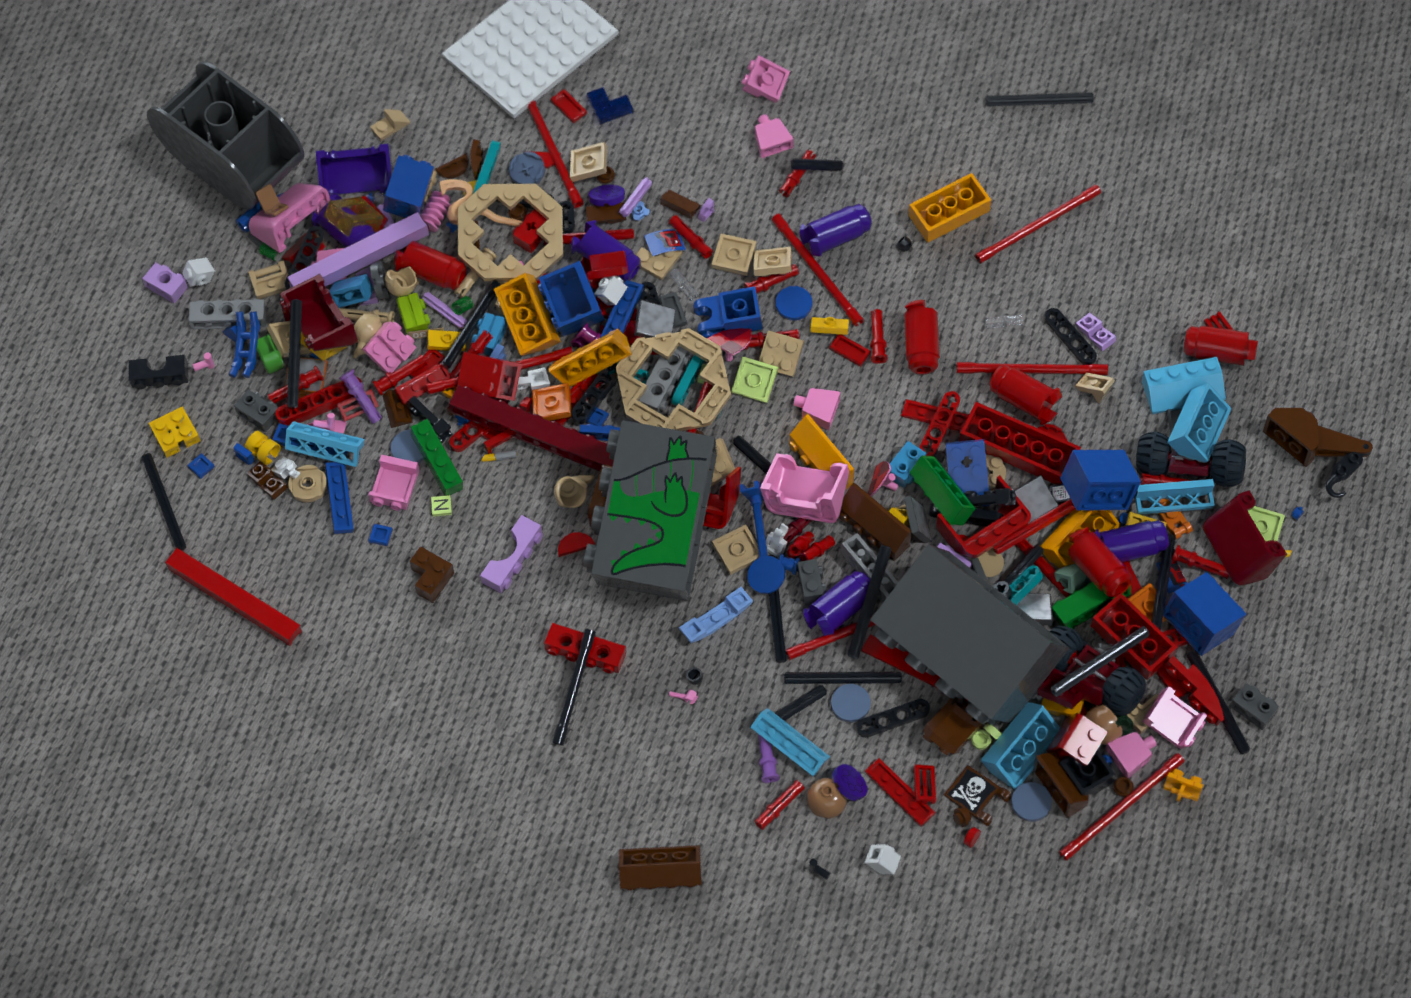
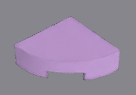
[698,198,714,222]

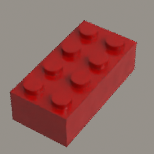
[1091,593,1178,680]

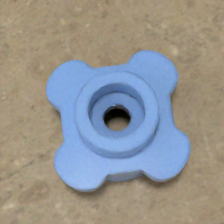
[631,201,650,221]

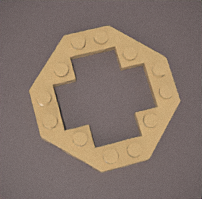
[458,184,563,281]
[616,328,731,431]

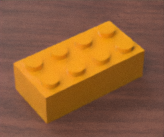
[908,173,991,243]

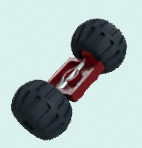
[1136,432,1246,487]
[1049,626,1146,716]

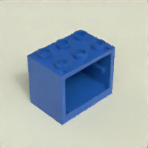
[383,155,434,218]
[538,261,604,337]
[1060,450,1141,510]
[1163,572,1246,656]

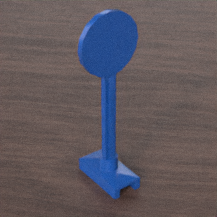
[739,480,785,594]

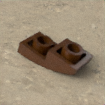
[470,139,483,180]
[586,202,627,224]
[246,461,288,500]

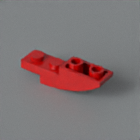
[1164,656,1224,726]

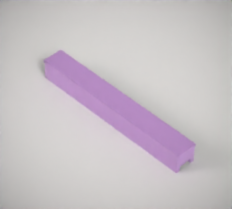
[288,212,429,288]

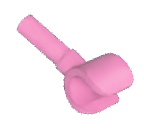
[669,690,698,704]

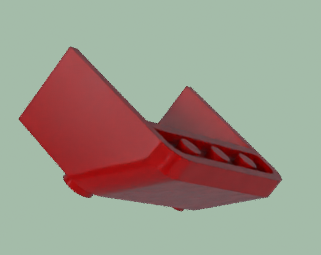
[703,467,741,529]
[936,475,1031,558]

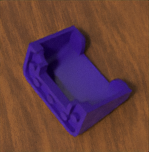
[316,144,392,196]

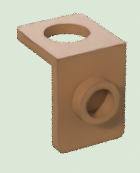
[255,184,289,216]

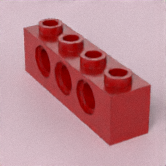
[544,623,627,674]

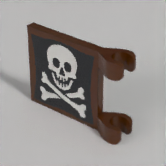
[944,765,1011,826]

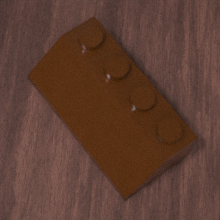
[839,483,911,561]
[619,845,702,890]

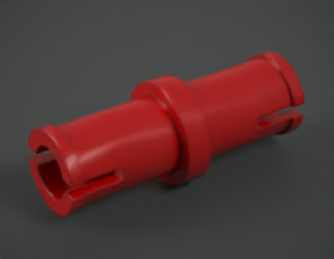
[789,531,815,556]
[800,535,835,561]

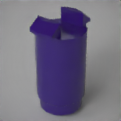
[312,194,376,248]
[799,204,872,256]
[571,220,641,282]
[1094,520,1169,563]
[803,571,870,636]

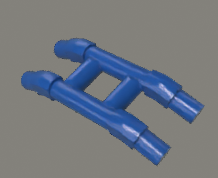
[229,311,260,378]

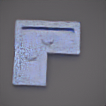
[587,87,634,125]

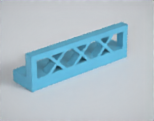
[285,421,365,467]
[1134,479,1215,515]
[750,708,830,776]

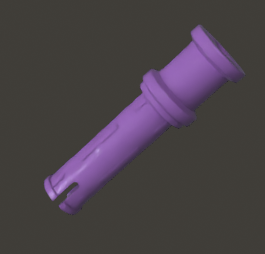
[339,369,382,424]
[758,734,780,783]

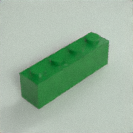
[411,419,463,496]
[909,455,976,526]
[1052,582,1131,629]

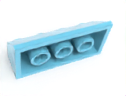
[1142,357,1226,414]
[1168,383,1232,463]
[981,702,1060,790]

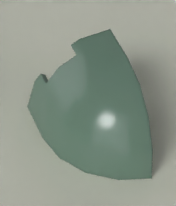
[1054,564,1086,594]

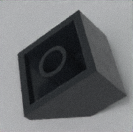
[1059,749,1116,796]

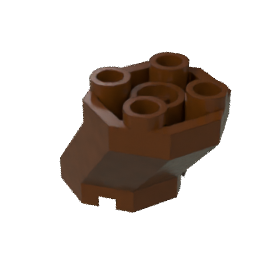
[923,697,983,755]

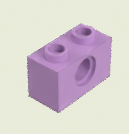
[142,262,188,304]

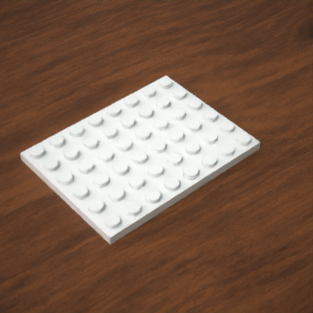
[442,0,618,119]

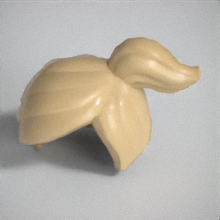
[384,266,420,297]
[353,314,383,358]
[554,475,595,508]

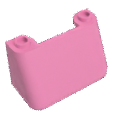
[249,183,331,253]
[760,453,849,523]

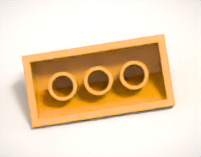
[494,273,561,356]
[549,329,632,387]
[789,414,854,490]
[1041,509,1120,568]

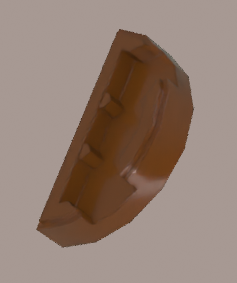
[435,154,469,179]

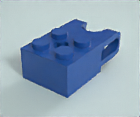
[693,286,763,338]
[946,439,990,507]

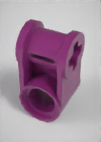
[570,323,601,348]

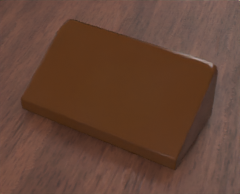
[660,189,701,219]
[382,390,413,428]

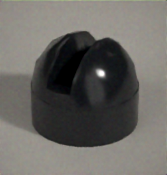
[896,235,912,252]
[686,667,703,685]

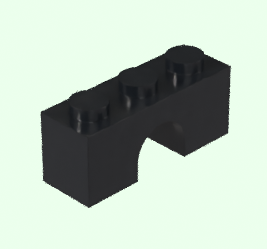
[129,355,189,389]

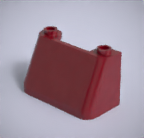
[280,274,358,351]
[1203,490,1287,585]

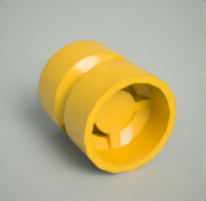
[245,431,281,465]

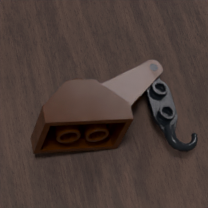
[1263,408,1373,498]

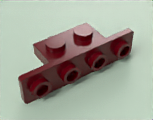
[1038,669,1103,709]

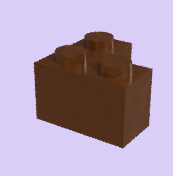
[410,546,454,603]

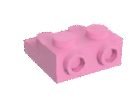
[741,55,790,103]
[362,322,416,373]

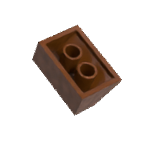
[1033,752,1089,818]

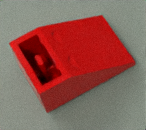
[456,352,522,401]

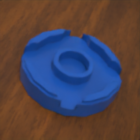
[776,286,812,321]

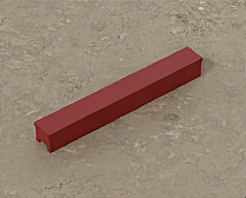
[165,548,302,646]

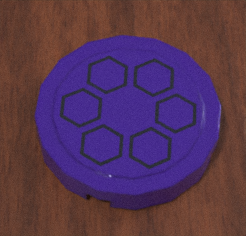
[588,185,625,206]
[832,764,868,801]

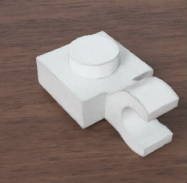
[517,367,550,390]
[271,457,301,479]
[766,523,789,559]

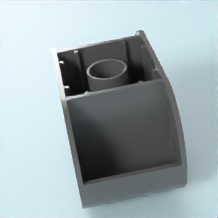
[147,61,304,210]

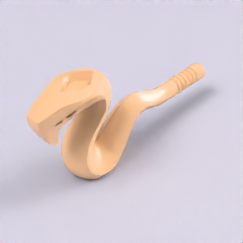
[439,179,523,227]

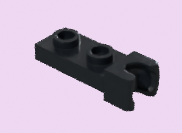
[408,396,452,443]
[965,488,1016,506]

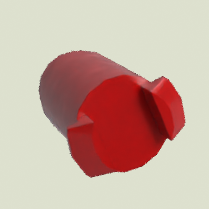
[393,241,467,290]
[904,300,940,374]
[1184,326,1258,366]
[989,365,1062,425]
[1068,527,1132,597]

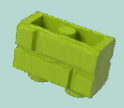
[396,293,431,335]

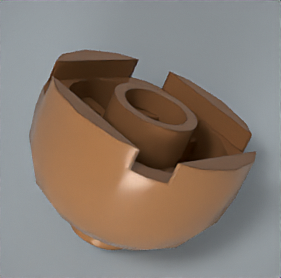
[1085,705,1123,745]
[807,778,847,818]

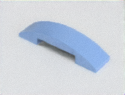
[679,587,753,643]

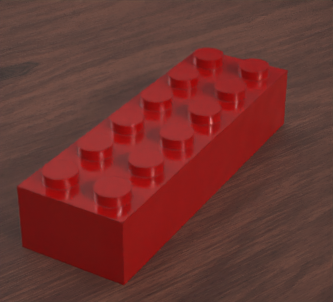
[959,402,1081,485]

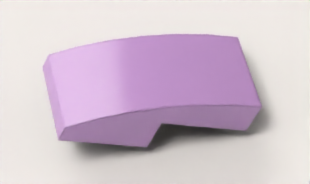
[1076,313,1116,351]

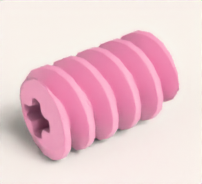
[420,191,450,232]

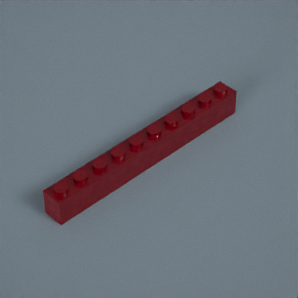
[449,385,614,472]

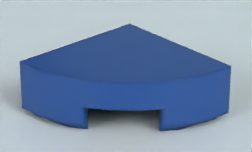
[222,325,247,342]

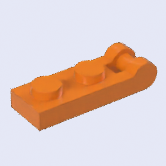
[1151,499,1193,540]

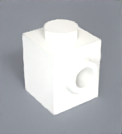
[182,258,215,286]
[594,276,627,305]
[865,845,901,874]

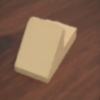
[370,109,411,141]
[1076,373,1115,403]

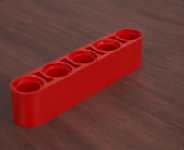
[275,377,364,426]

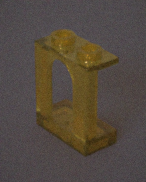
[324,197,384,237]

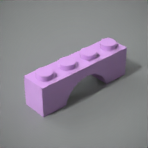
[480,515,543,593]

